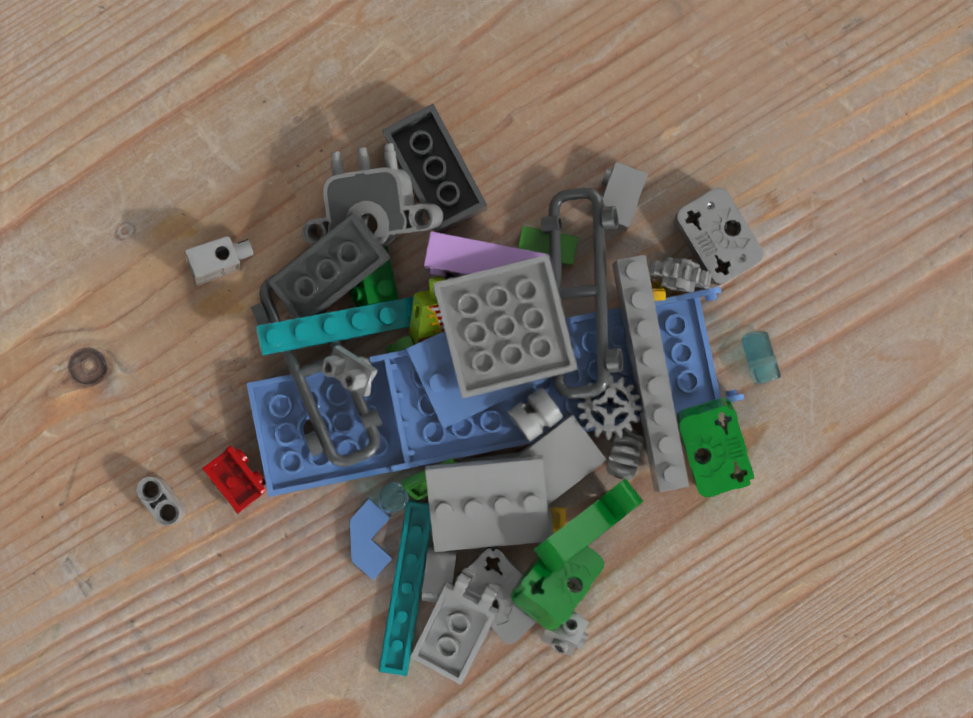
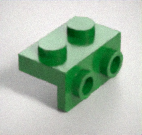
[350,246,398,308]

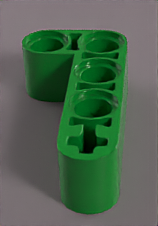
[534,478,644,574]

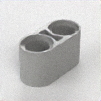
[136,476,185,526]
[422,546,457,603]

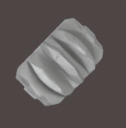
[607,431,644,480]

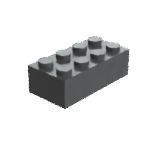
[382,104,487,234]

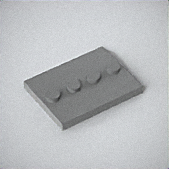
[425,455,550,552]

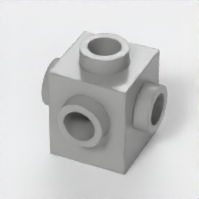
[540,611,589,657]

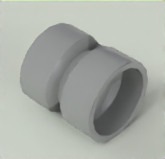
[507,388,563,442]

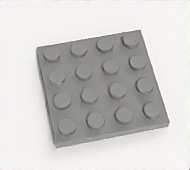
[433,254,578,399]

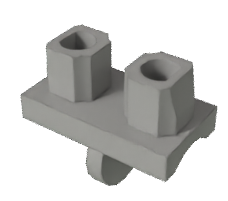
[321,345,377,397]

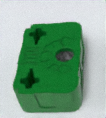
[676,398,754,497]
[511,546,604,631]

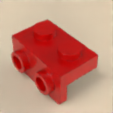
[202,445,266,515]

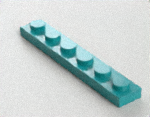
[255,297,414,356]

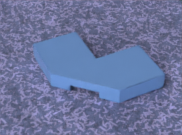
[350,498,393,580]

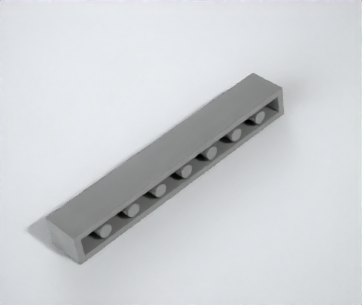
[612,255,689,492]

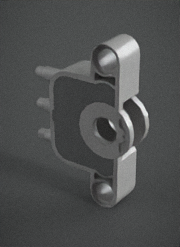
[302,143,443,247]

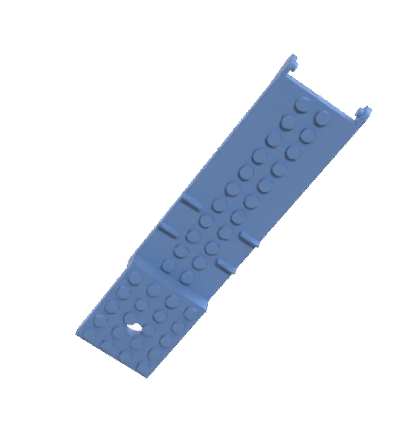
[246,287,745,497]

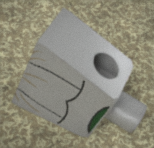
[185,236,254,286]

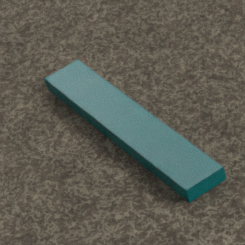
[378,500,432,676]

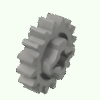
[649,257,712,293]
[578,375,642,440]

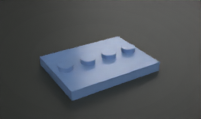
[406,331,549,429]

